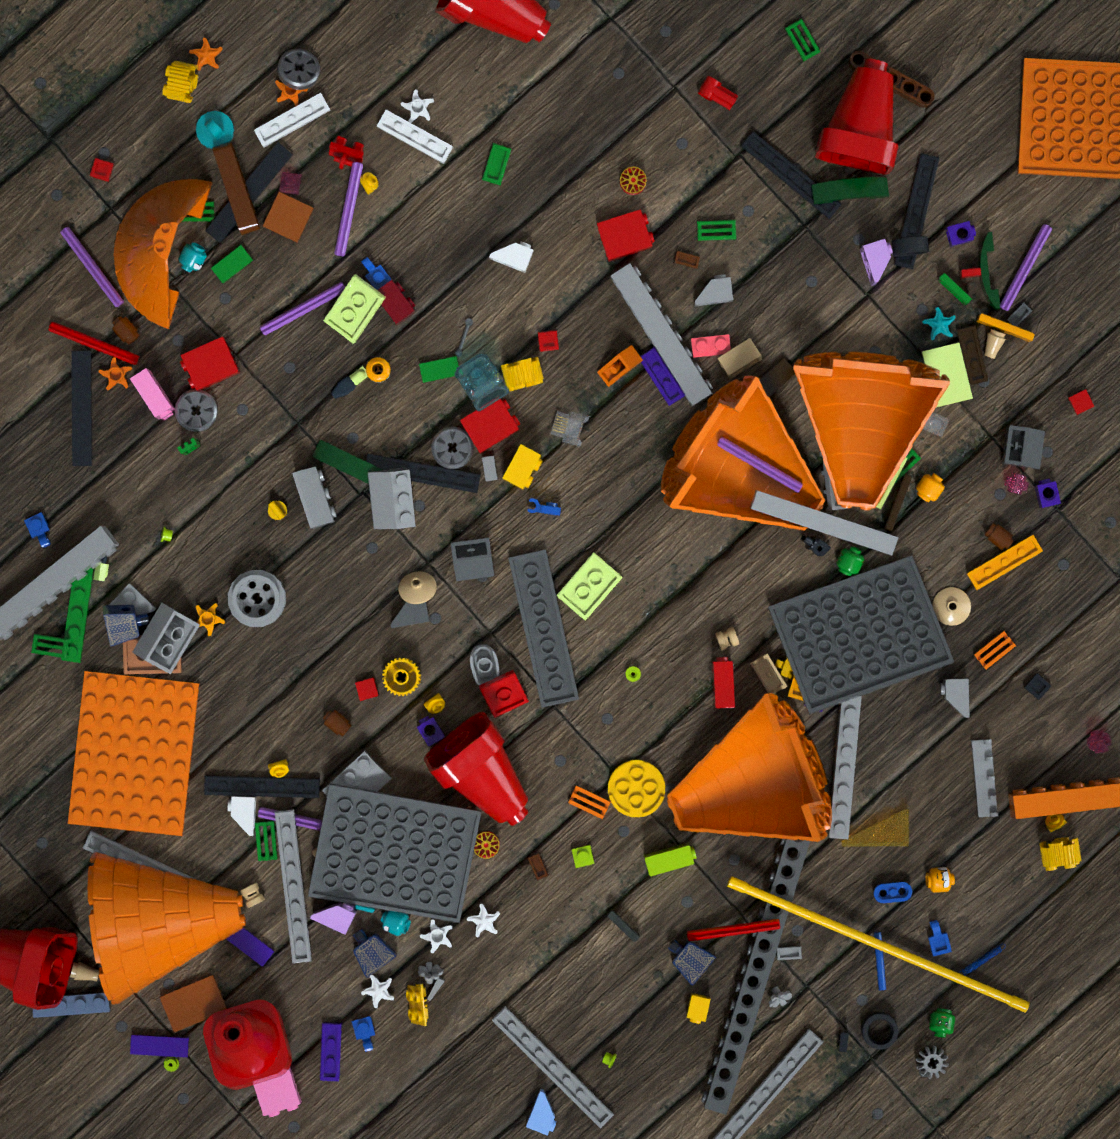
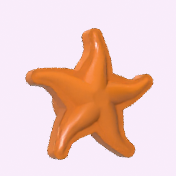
[189,38,223,71]
[275,80,308,107]
[99,357,132,390]

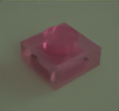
[280,172,302,195]

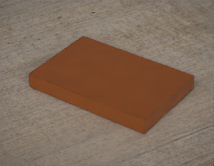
[159,975,228,1033]

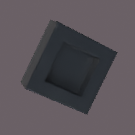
[1024,673,1051,700]
[837,1030,849,1053]

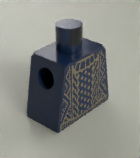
[103,605,149,647]
[353,929,397,978]
[668,940,716,986]

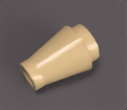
[984,329,1006,359]
[70,961,99,981]

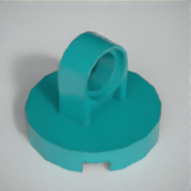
[196,111,234,149]

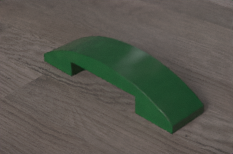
[811,177,889,204]
[978,232,1000,310]
[312,439,383,484]

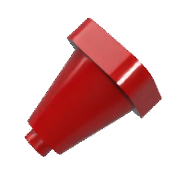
[435,0,551,44]
[815,59,899,174]
[424,711,528,826]
[0,927,78,1010]
[203,1000,292,1090]

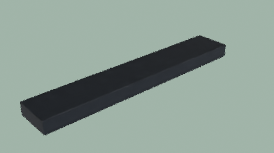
[741,131,842,219]
[205,142,293,243]
[894,153,940,270]
[71,351,92,466]
[366,454,481,493]
[204,775,320,798]

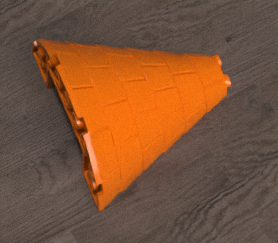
[114,179,212,329]
[793,352,950,510]
[661,376,825,531]
[667,693,832,842]
[87,852,246,1005]

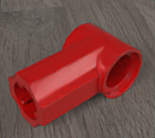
[697,76,738,111]

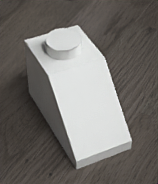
[489,242,534,273]
[228,796,256,836]

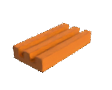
[974,631,1016,670]
[568,785,611,819]

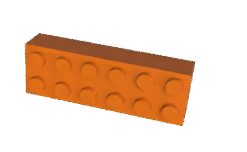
[1008,777,1120,819]

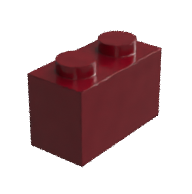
[377,280,415,325]

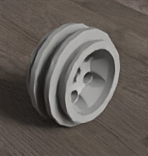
[228,570,286,627]

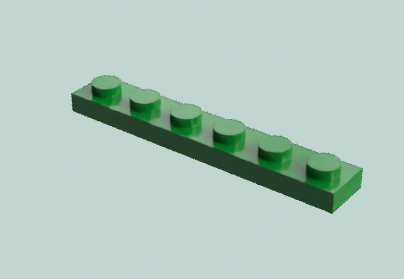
[61,567,94,663]

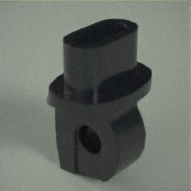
[800,534,831,556]

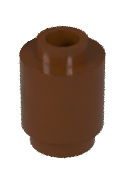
[112,316,140,345]
[984,523,1014,550]
[323,709,352,737]

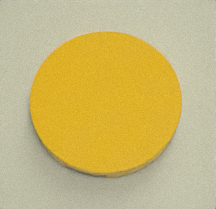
[608,760,665,817]

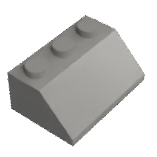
[292,467,337,529]
[367,467,416,529]
[132,603,200,674]
[322,750,392,795]

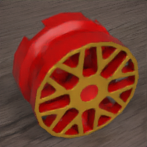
[620,167,647,195]
[474,831,500,859]

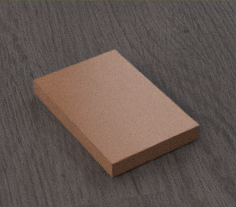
[123,636,182,674]

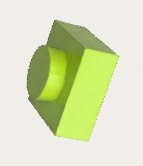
[571,845,594,868]

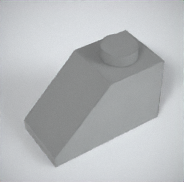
[694,275,733,307]
[940,679,969,718]

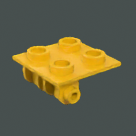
[406,984,429,1026]

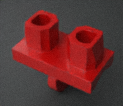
[329,136,364,170]

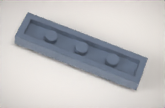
[33,992,111,1018]

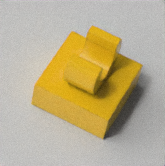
[775,659,794,679]

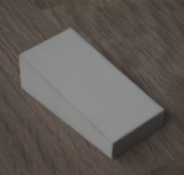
[482,456,498,481]
[777,946,802,960]
[427,977,445,1001]

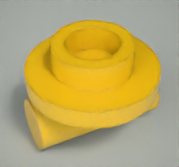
[360,172,378,195]
[268,501,287,520]
[423,693,445,714]
[268,759,289,778]
[1045,814,1067,833]

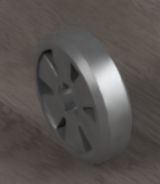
[277,49,320,90]
[175,389,218,432]
[431,427,474,469]

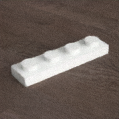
[254,93,331,147]
[377,110,453,164]

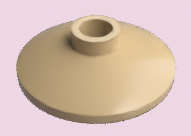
[398,571,437,604]
[932,587,971,626]

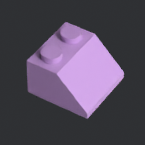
[860,239,893,286]
[310,902,357,934]

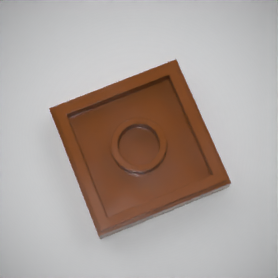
[263,192,314,243]

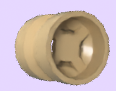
[715,627,739,651]
[240,882,265,908]

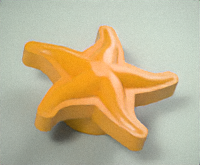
[196,603,225,636]

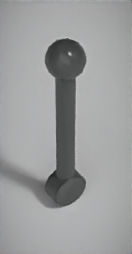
[455,318,473,357]

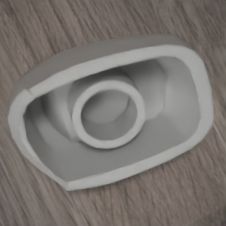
[470,644,499,685]

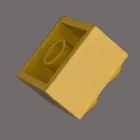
[503,444,543,490]

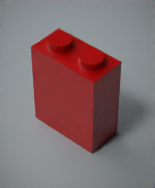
[597,209,655,262]
[180,337,240,391]
[460,397,520,454]
[712,657,735,708]

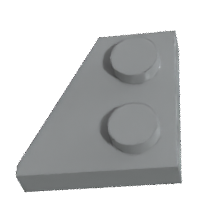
[109,584,157,615]

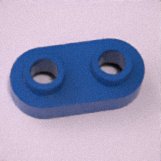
[873,882,912,903]

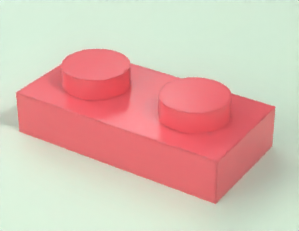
[691,334,731,358]

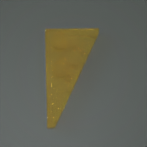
[841,809,909,847]

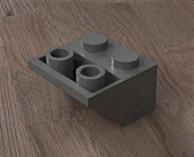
[1001,425,1045,469]
[451,538,494,581]

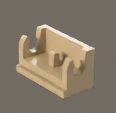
[717,338,762,380]
[750,653,787,694]

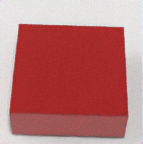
[90,158,114,182]
[959,268,981,279]
[538,330,559,352]
[1068,389,1094,415]
[355,677,379,701]

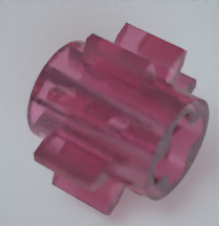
[1004,473,1029,495]
[1087,729,1111,754]

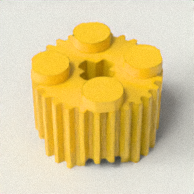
[163,61,198,103]
[501,357,544,392]
[382,657,421,696]
[1039,837,1081,871]

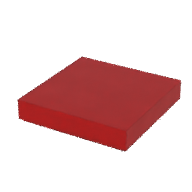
[479,670,529,718]

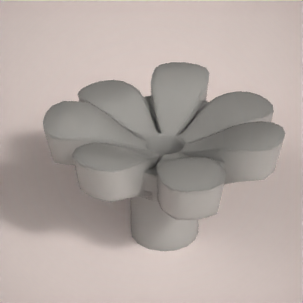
[418,962,443,984]
[769,987,792,1007]

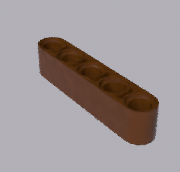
[848,51,935,108]
[212,141,260,235]

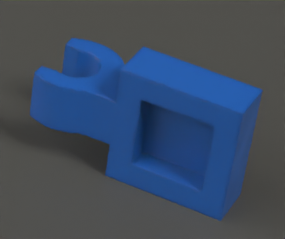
[361,257,392,290]
[528,498,561,516]
[24,512,51,548]
[928,920,952,956]
[352,1016,376,1052]

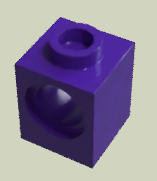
[945,221,976,247]
[1035,479,1061,508]
[417,716,445,747]

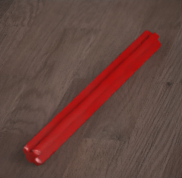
[48,322,139,365]
[687,919,781,941]

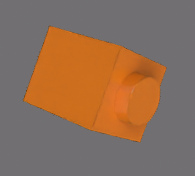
[597,345,643,387]

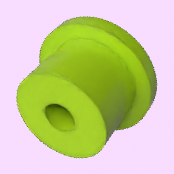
[160,527,173,542]
[625,666,641,682]
[602,1052,617,1068]
[164,1057,179,1072]

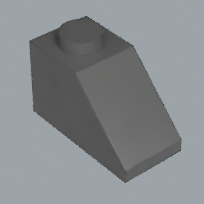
[391,602,430,628]

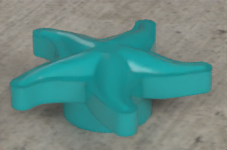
[922,307,956,340]

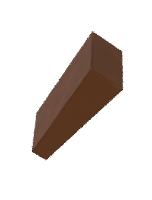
[673,251,700,269]
[528,853,548,881]

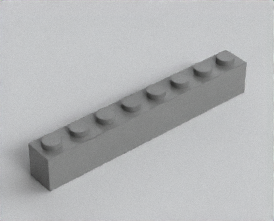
[610,264,713,406]
[0,526,120,640]
[827,696,862,839]

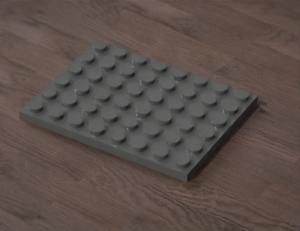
[768,556,954,714]
[308,783,481,923]

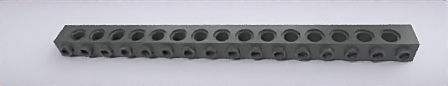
[701,839,810,1115]

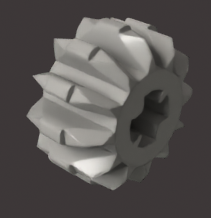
[916,1045,949,1079]

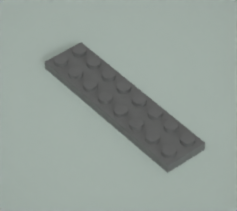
[508,550,579,708]

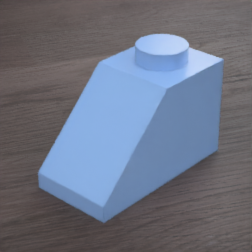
[526,1088,557,1136]

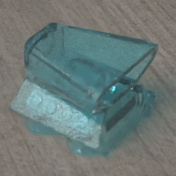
[454,353,509,411]

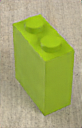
[644,843,697,877]

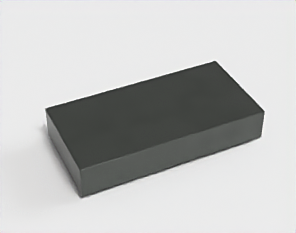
[607,909,640,942]

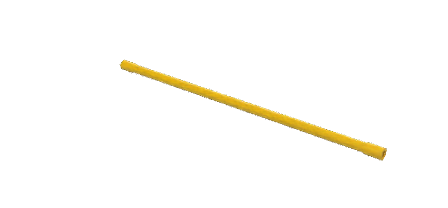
[727,876,1029,1013]

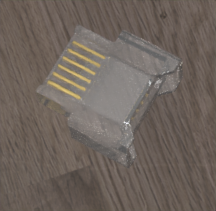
[550,411,589,448]

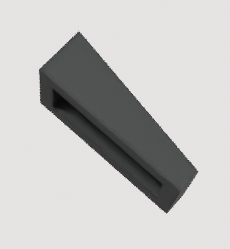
[1007,302,1032,327]

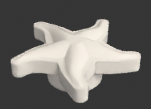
[401,90,434,123]
[467,904,500,937]
[420,920,452,953]
[361,975,394,1008]

